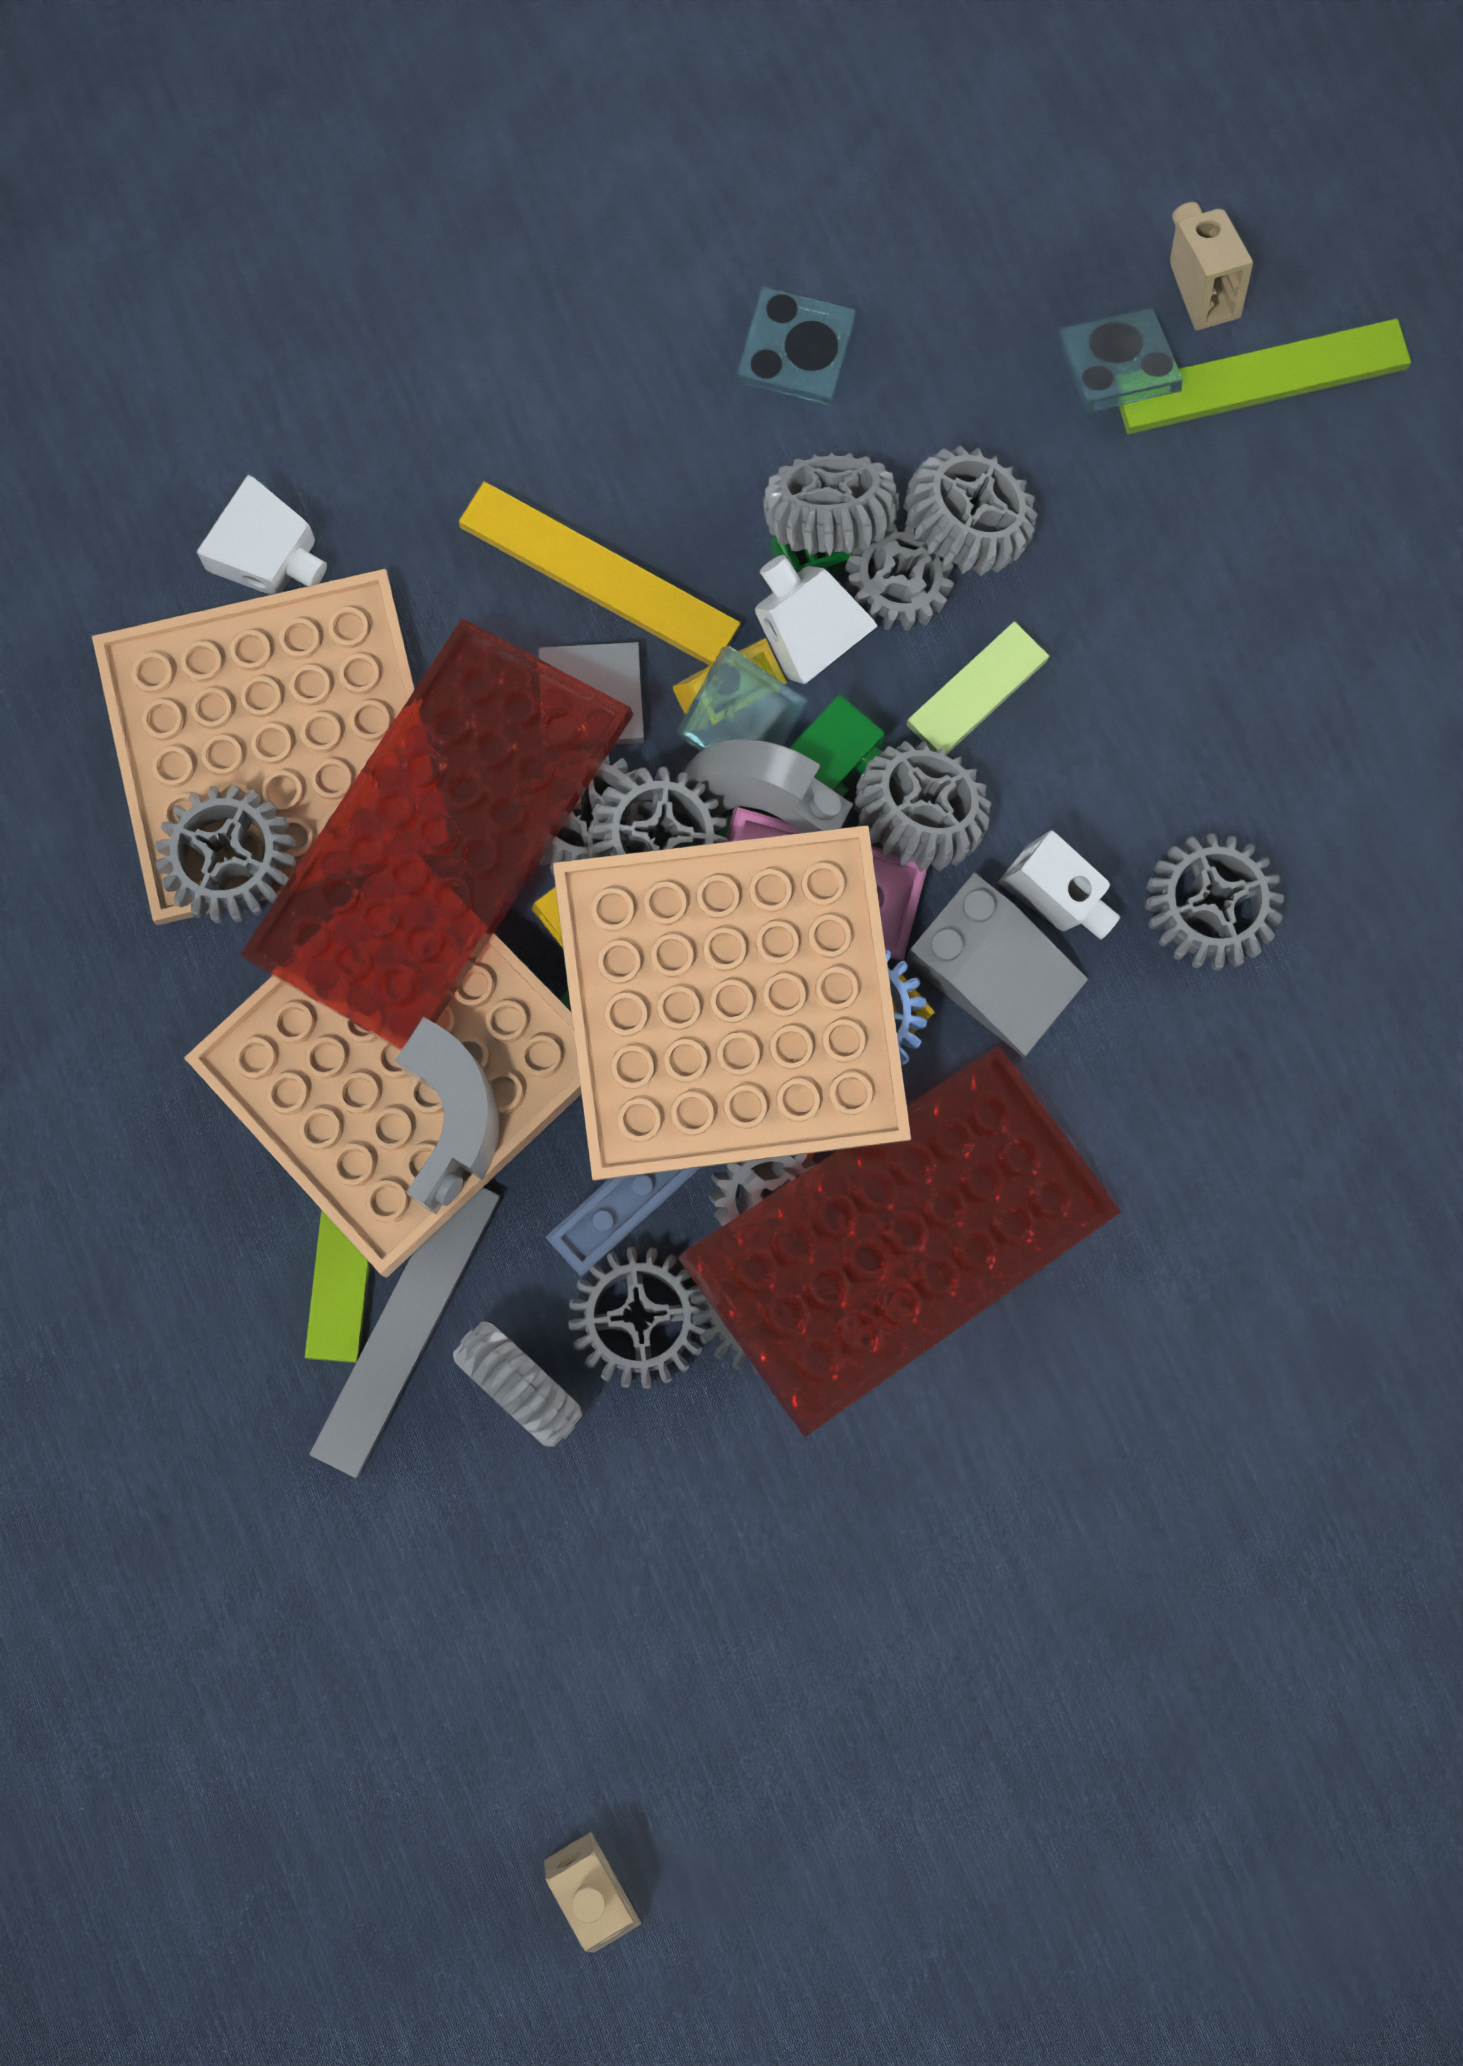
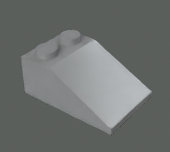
[906,873,1088,1058]

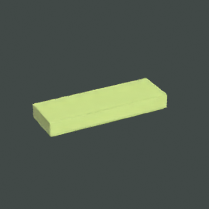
[906,621,1049,756]

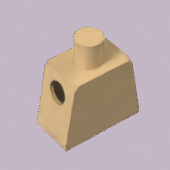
[1170,202,1253,331]
[544,1832,642,1953]

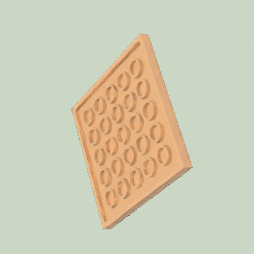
[92,569,454,925]
[553,825,911,1181]
[184,848,581,1278]

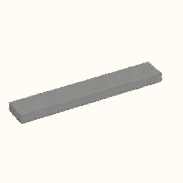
[309,1188,501,1479]

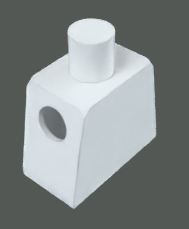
[197,475,327,595]
[755,555,877,684]
[997,830,1120,940]

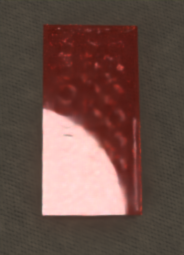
[240,618,634,1051]
[678,1046,1121,1438]

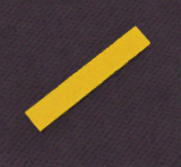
[459,481,741,666]

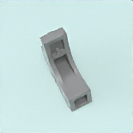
[672,739,853,833]
[395,1017,499,1215]

